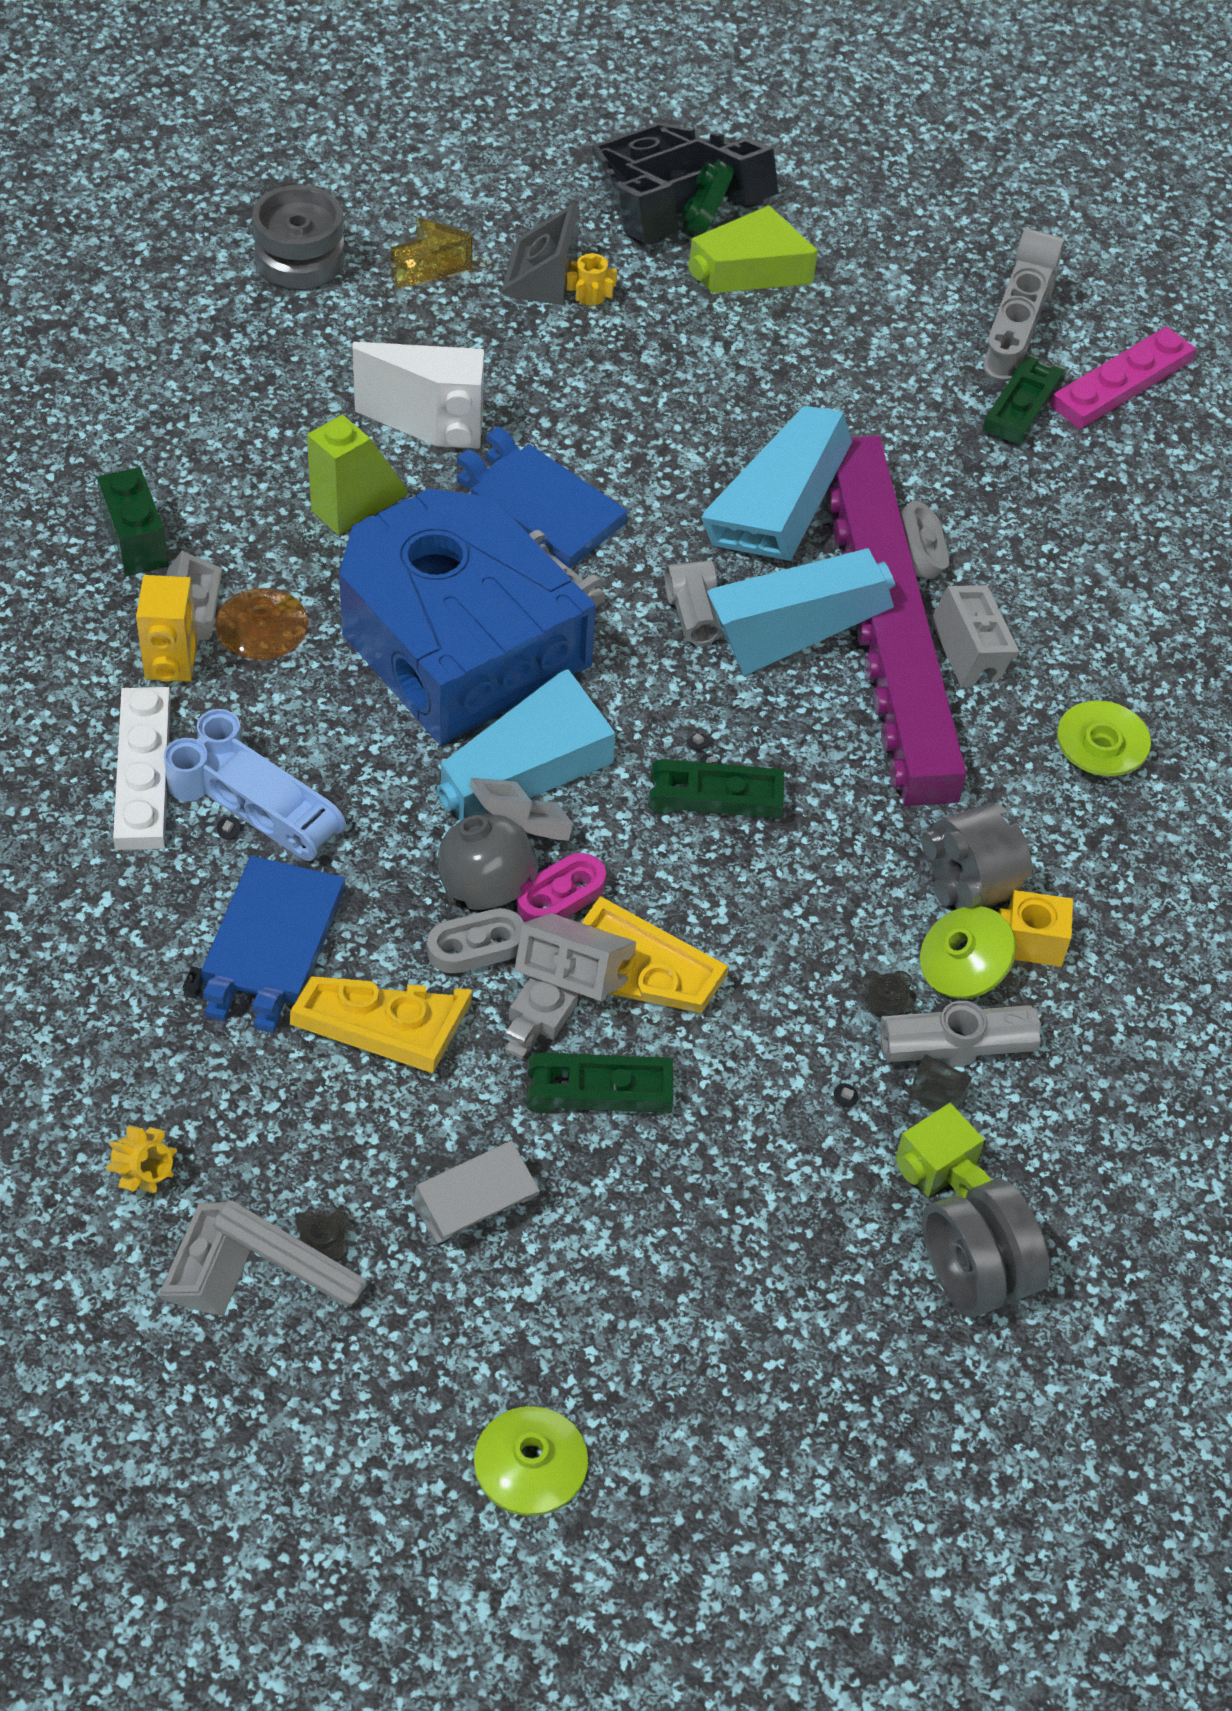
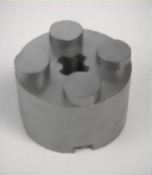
[921,803,1032,909]

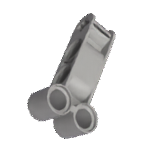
[983,228,1065,382]

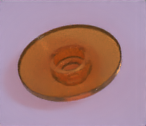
[216,588,308,660]

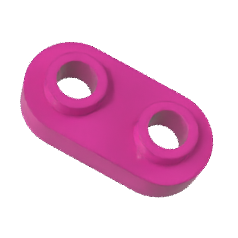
[517,853,606,922]

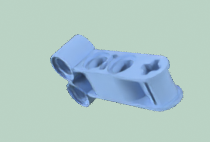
[164,709,346,861]

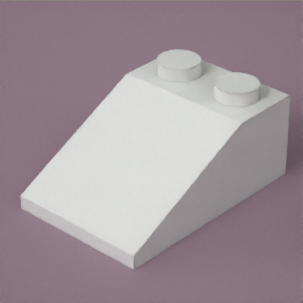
[353,342,484,449]

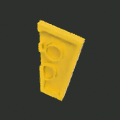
[581,896,728,1014]
[290,976,473,1073]

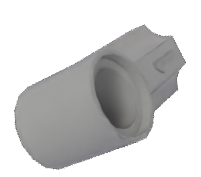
[664,560,723,647]

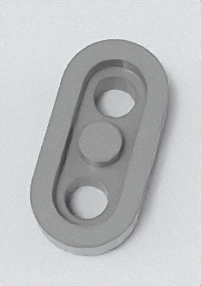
[900,501,949,579]
[427,908,524,973]

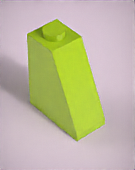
[688,205,818,293]
[307,414,407,535]

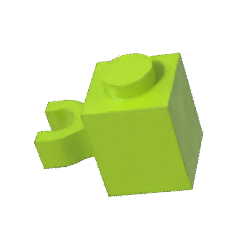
[895,1102,992,1198]

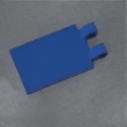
[456,426,628,568]
[201,855,345,1033]

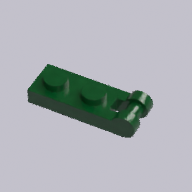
[983,353,1067,445]
[648,759,785,818]
[526,1053,673,1113]

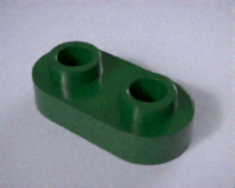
[681,159,734,236]

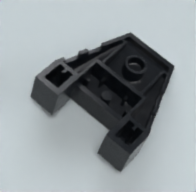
[592,123,779,244]

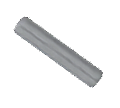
[213,1201,365,1307]

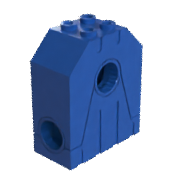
[339,488,596,746]

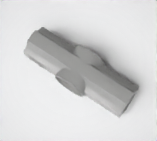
[880,1001,1041,1067]

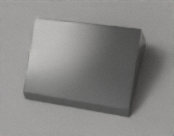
[501,202,580,305]

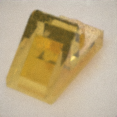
[390,218,473,289]

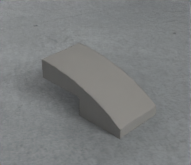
[470,778,573,841]

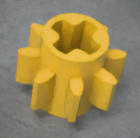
[566,253,617,306]
[106,1125,177,1193]

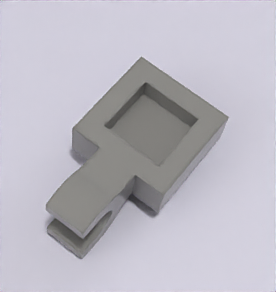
[505,977,578,1060]

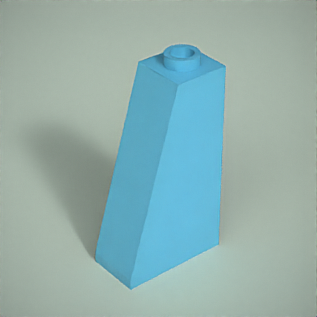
[701,406,852,561]
[707,548,895,676]
[437,669,616,821]

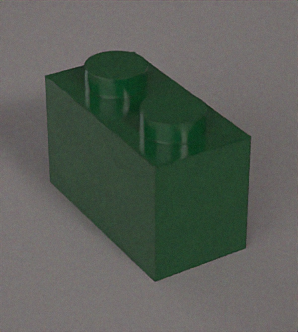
[97,467,169,576]

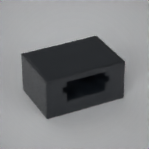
[183,966,203,999]

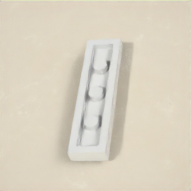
[113,687,171,850]

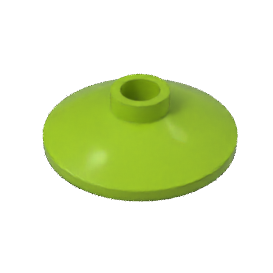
[1057,700,1151,776]
[920,906,1016,999]
[474,1406,588,1516]

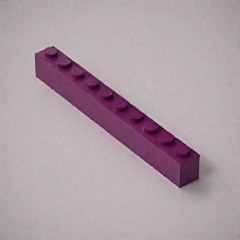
[826,436,966,806]

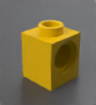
[999,890,1073,967]

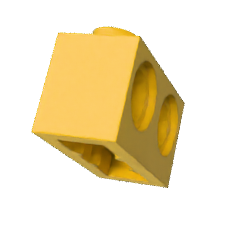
[136,575,198,682]

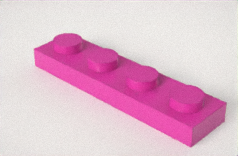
[1050,326,1196,429]

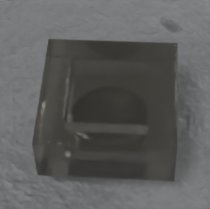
[909,1055,972,1112]

